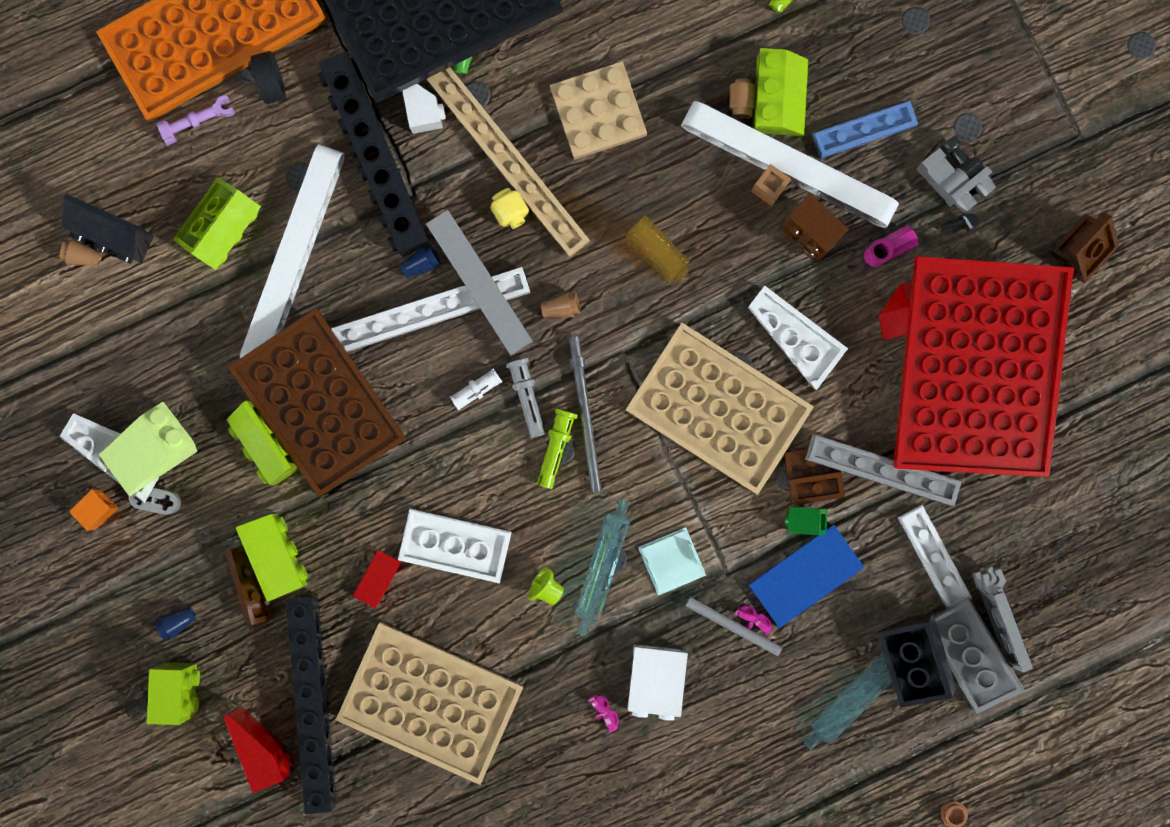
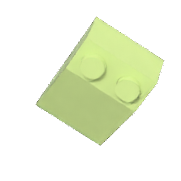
[99,402,198,497]

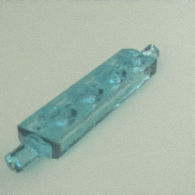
[574,498,630,637]
[803,652,892,751]

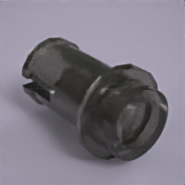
[125,690,148,721]

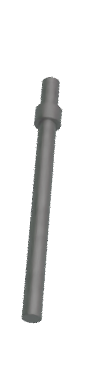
[569,337,602,492]

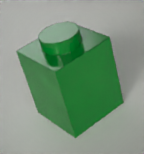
[785,507,828,535]

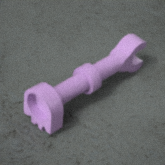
[156,95,235,145]

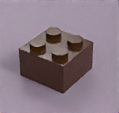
[781,194,849,261]

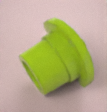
[527,567,564,606]

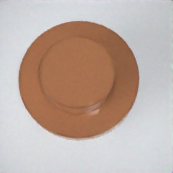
[941,801,968,827]

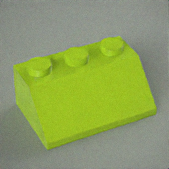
[753,48,808,136]
[172,177,261,270]
[227,400,299,485]
[236,513,308,602]

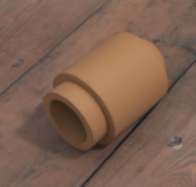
[729,79,756,119]

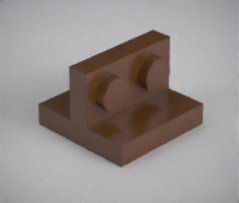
[1051,212,1119,283]

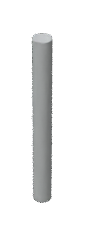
[685,597,782,656]

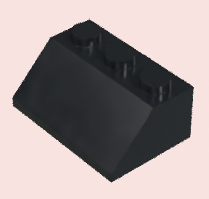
[62,194,154,264]
[877,612,956,708]

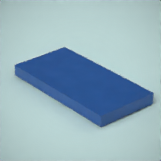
[748,524,864,628]

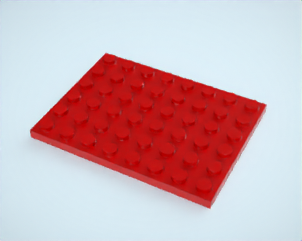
[893,256,1074,477]

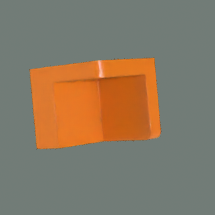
[70,489,118,531]

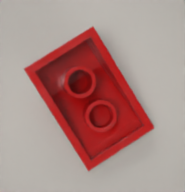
[223,706,295,793]

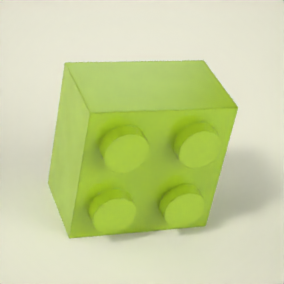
[147,662,200,725]

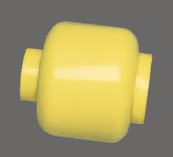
[490,188,529,229]

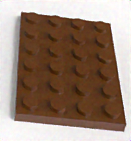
[228,308,407,497]

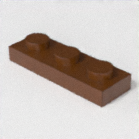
[225,546,274,627]

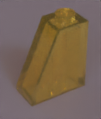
[625,215,690,284]

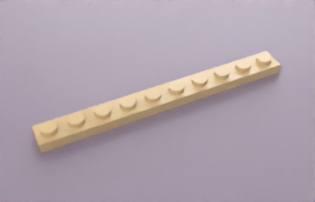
[426,68,590,258]

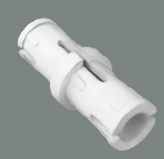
[450,368,502,410]

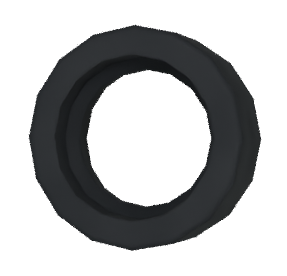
[250,51,286,104]

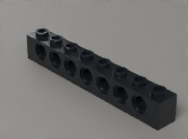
[318,51,431,257]
[286,595,337,814]

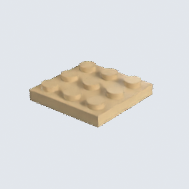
[550,61,647,160]

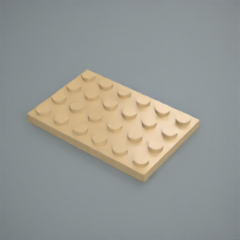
[625,323,814,495]
[336,622,524,785]

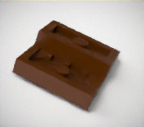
[783,447,845,506]

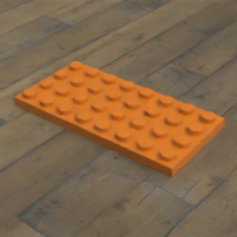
[96,0,328,122]

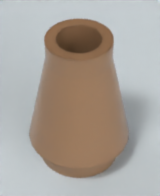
[59,239,102,267]
[541,292,580,318]

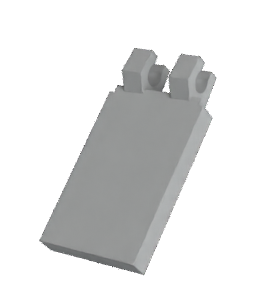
[972,567,1033,672]

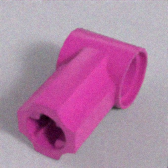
[864,226,919,267]

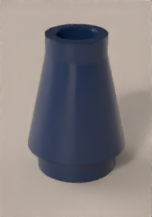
[400,245,440,278]
[154,606,197,640]

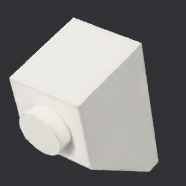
[403,84,446,134]

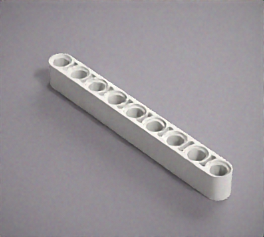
[681,101,899,228]
[240,144,345,358]

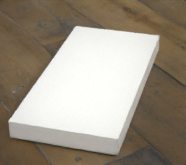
[398,509,512,583]

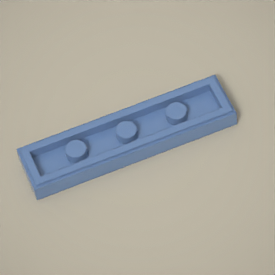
[811,100,918,159]

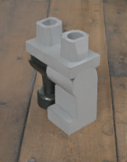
[916,136,996,214]

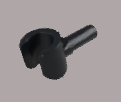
[940,213,980,231]

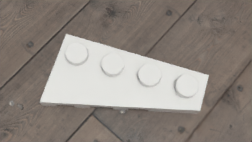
[748,286,848,390]
[60,413,159,503]

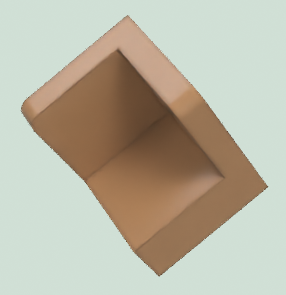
[751,164,791,206]

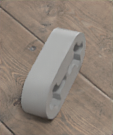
[129,487,181,514]

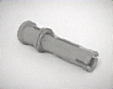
[506,358,546,438]

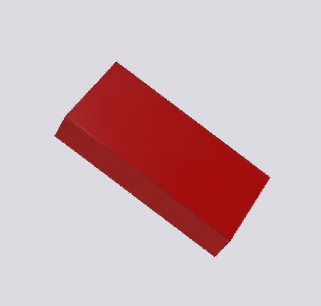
[353,550,402,609]

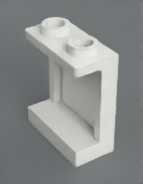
[627,644,688,720]

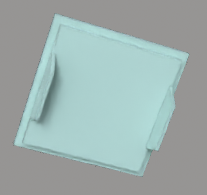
[638,527,706,595]

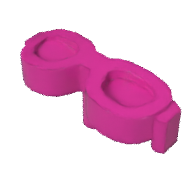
[734,605,772,635]
[587,695,619,733]

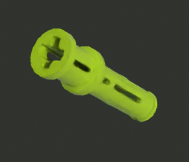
[536,409,578,489]

